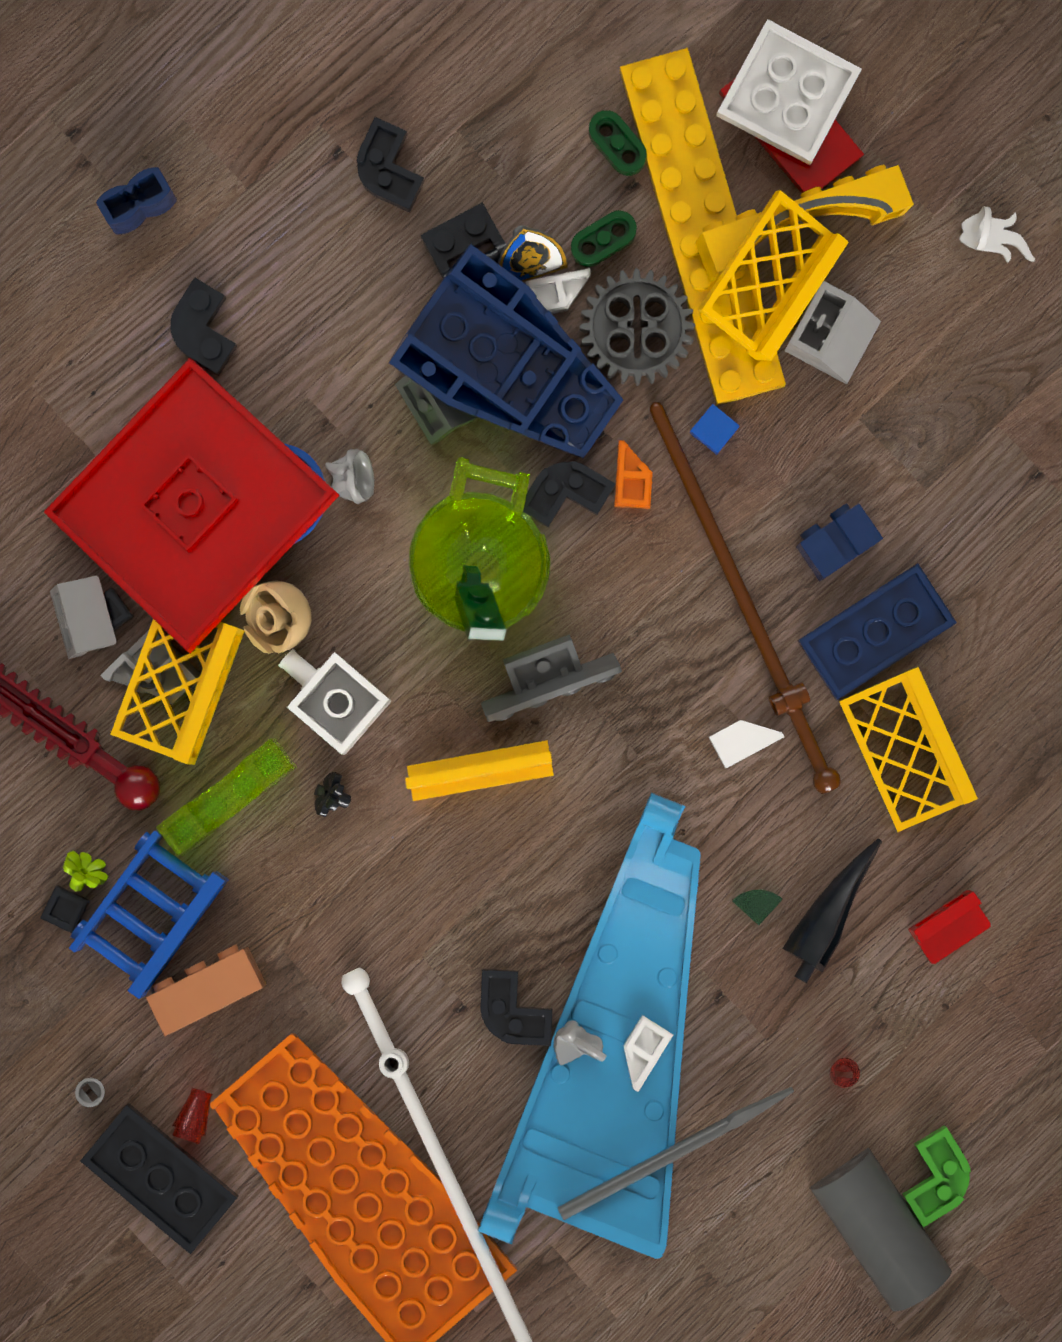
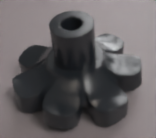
[314,772,351,817]

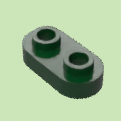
[588,110,647,176]
[571,210,637,267]

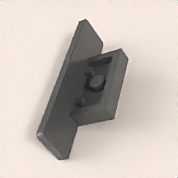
[481,634,622,722]

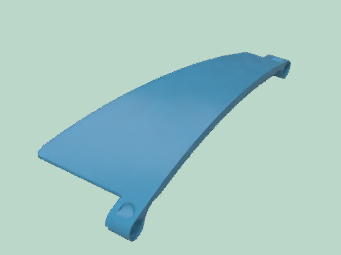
[478,793,701,1259]

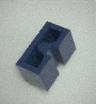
[796,503,883,582]

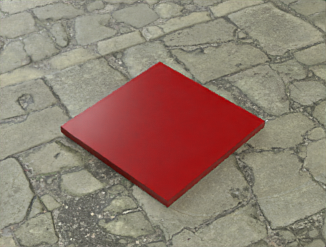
[44,358,340,653]

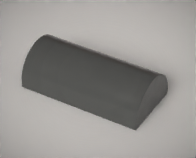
[810,1147,952,1311]

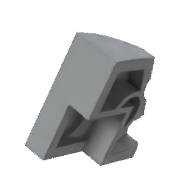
[100,630,201,704]

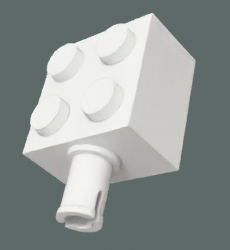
[278,649,391,755]

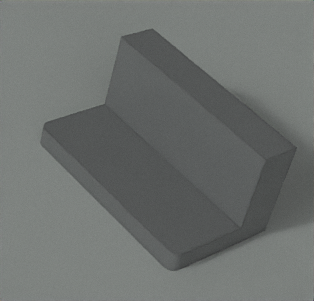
[395,375,477,445]

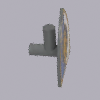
[498,225,568,282]

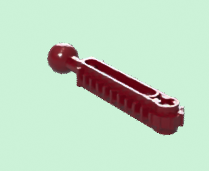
[0,663,160,810]

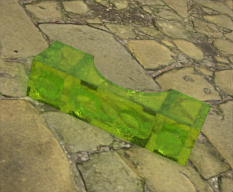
[156,738,297,856]

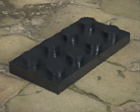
[80,1103,239,1255]

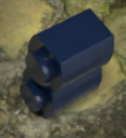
[96,167,177,235]

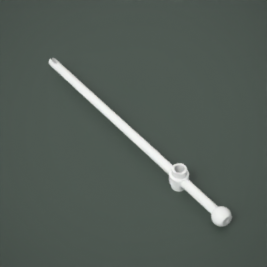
[341,968,533,1342]

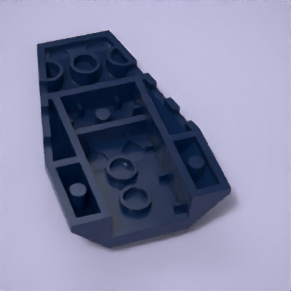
[388,244,623,458]

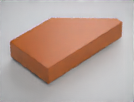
[614,440,653,509]

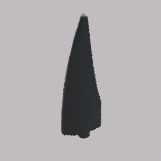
[782,839,883,983]

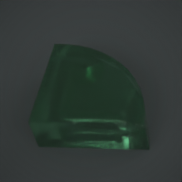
[731,889,782,925]

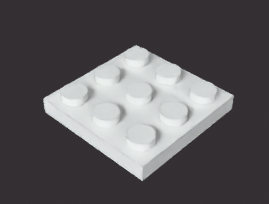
[716,19,862,165]

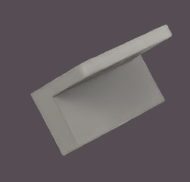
[50,576,116,659]

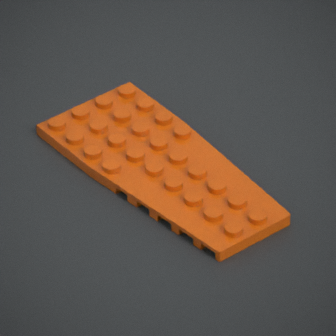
[210,1033,517,1342]

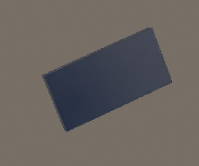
[797,563,957,700]

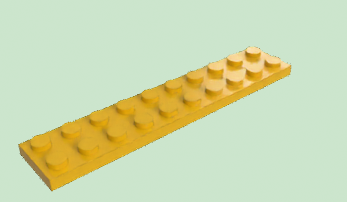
[619,48,786,406]

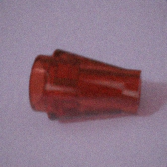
[172,1088,213,1144]

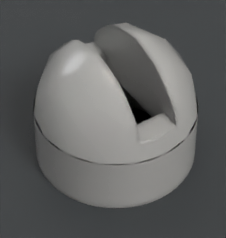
[75,1078,105,1107]

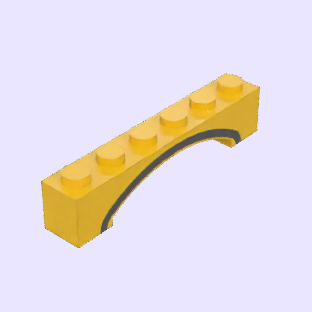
[695,165,914,282]

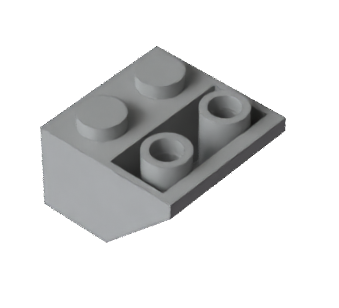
[785,281,881,384]

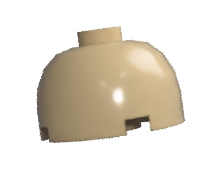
[240,580,312,654]

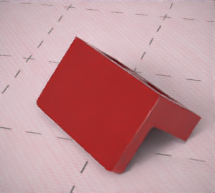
[908,890,991,964]

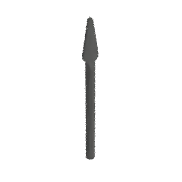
[557,1087,794,1220]

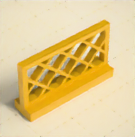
[698,190,849,361]
[110,619,244,765]
[839,666,978,832]
[405,740,554,801]

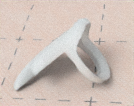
[959,206,1035,263]

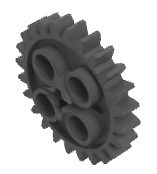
[579,268,695,386]

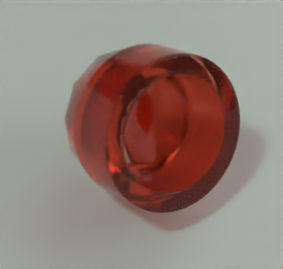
[830,1058,860,1088]

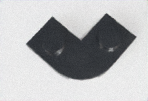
[357,117,425,213]
[170,277,238,376]
[518,461,616,528]
[480,969,553,1046]

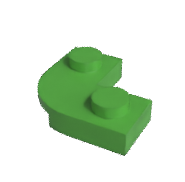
[902,1125,971,1228]

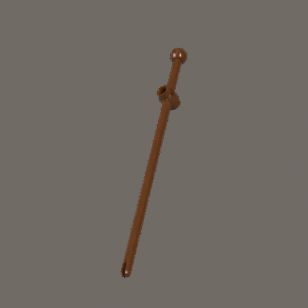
[650,402,841,794]

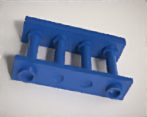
[69,830,229,999]

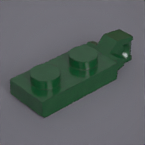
[454,565,506,640]

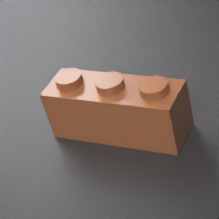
[146,945,267,1036]

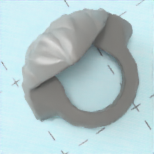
[553,1020,607,1066]

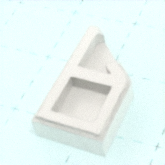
[526,268,591,314]
[708,720,784,768]
[623,1015,673,1092]

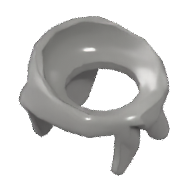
[325,449,374,504]

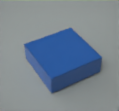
[689,404,740,455]

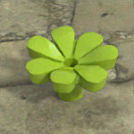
[63,851,108,892]

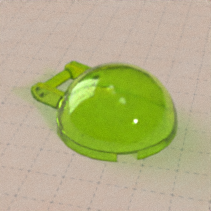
[408,457,550,632]

